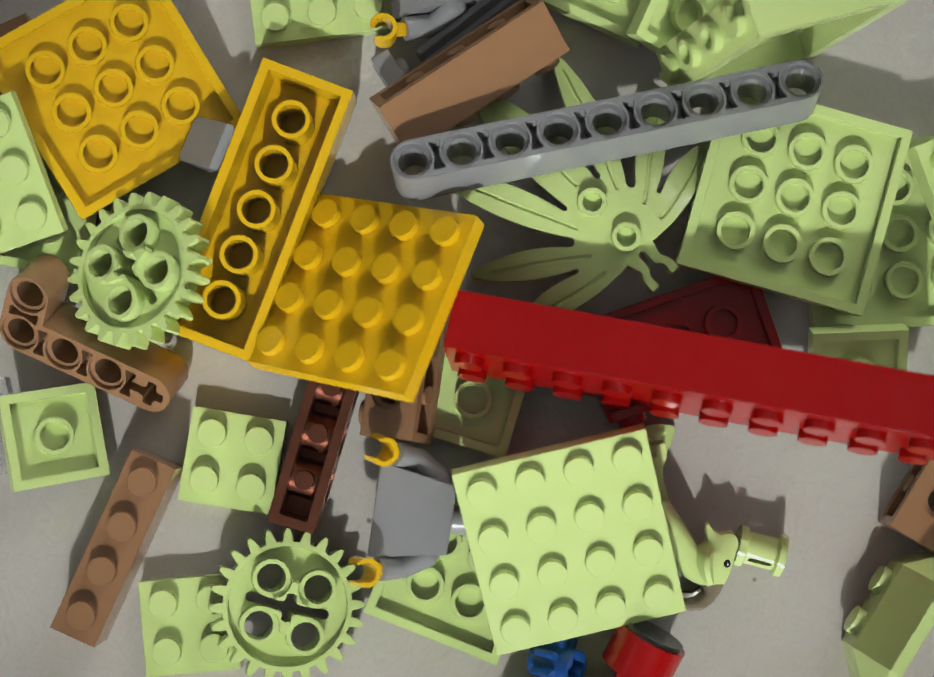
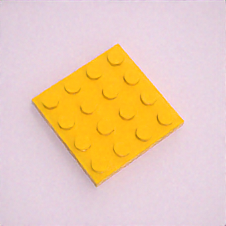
[0,0,241,221]
[246,193,485,403]

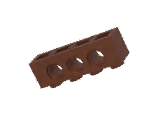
[267,380,359,535]

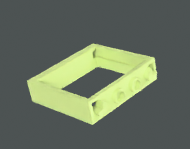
[656,0,909,86]

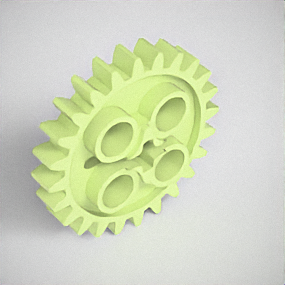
[67,192,212,350]
[208,527,365,677]

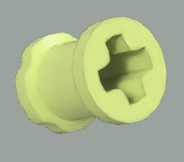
[733,525,789,577]

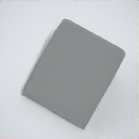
[179,117,235,173]

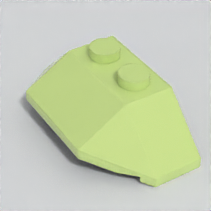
[841,552,934,677]

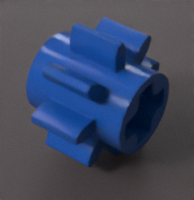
[527,638,587,677]

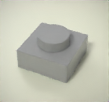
[371,49,411,87]

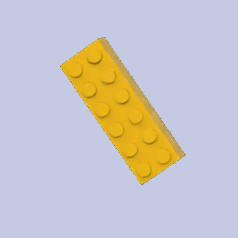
[177,57,357,362]

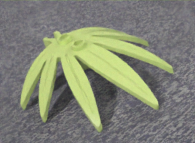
[453,57,708,310]

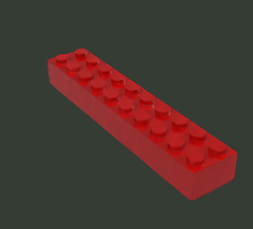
[443,290,934,465]

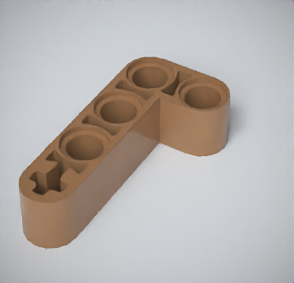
[0,254,189,412]

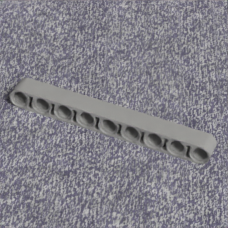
[390,60,824,200]

